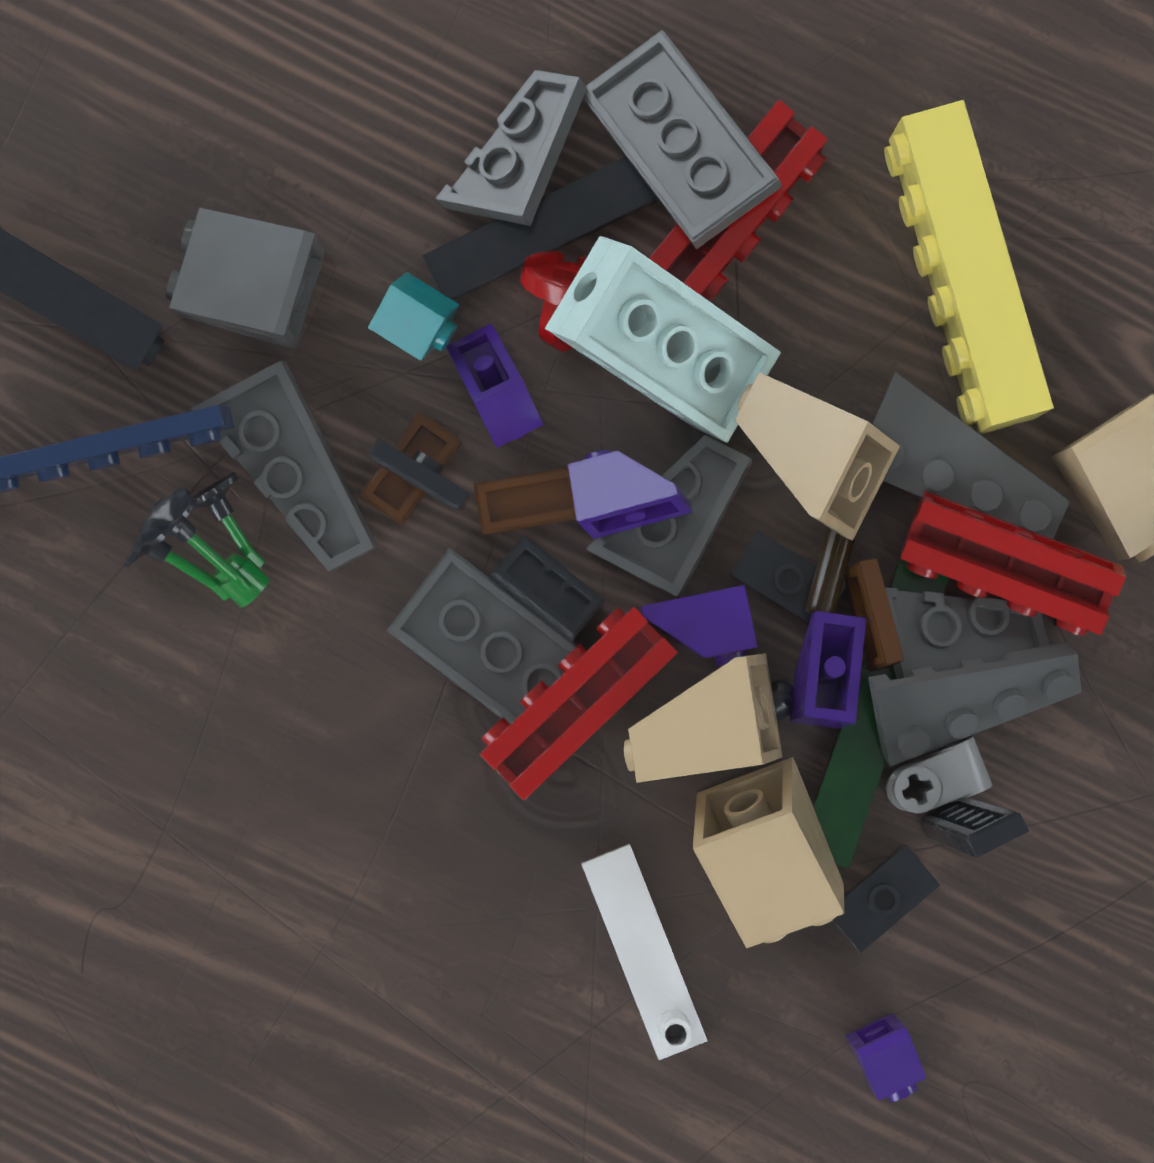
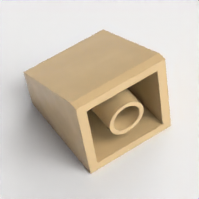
[735,372,900,541]
[1051,393,1154,563]
[624,653,782,783]
[693,757,844,948]

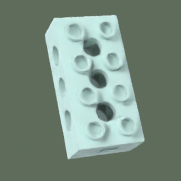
[545,236,781,443]

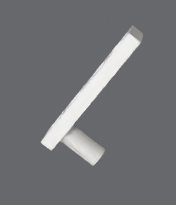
[581,843,707,1060]

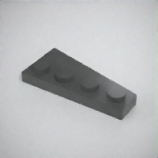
[191,361,379,571]
[872,372,1070,539]
[868,642,1082,767]

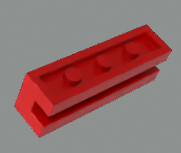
[649,100,828,302]
[900,490,1126,636]
[479,607,678,801]

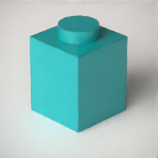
[368,272,459,361]

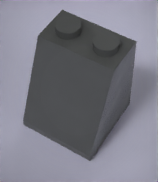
[166,207,325,350]

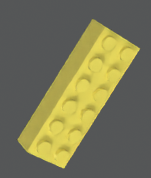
[884,100,1054,435]

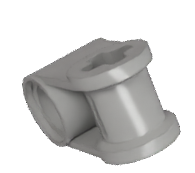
[885,736,993,814]

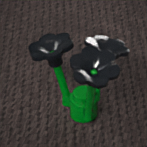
[123,472,270,608]

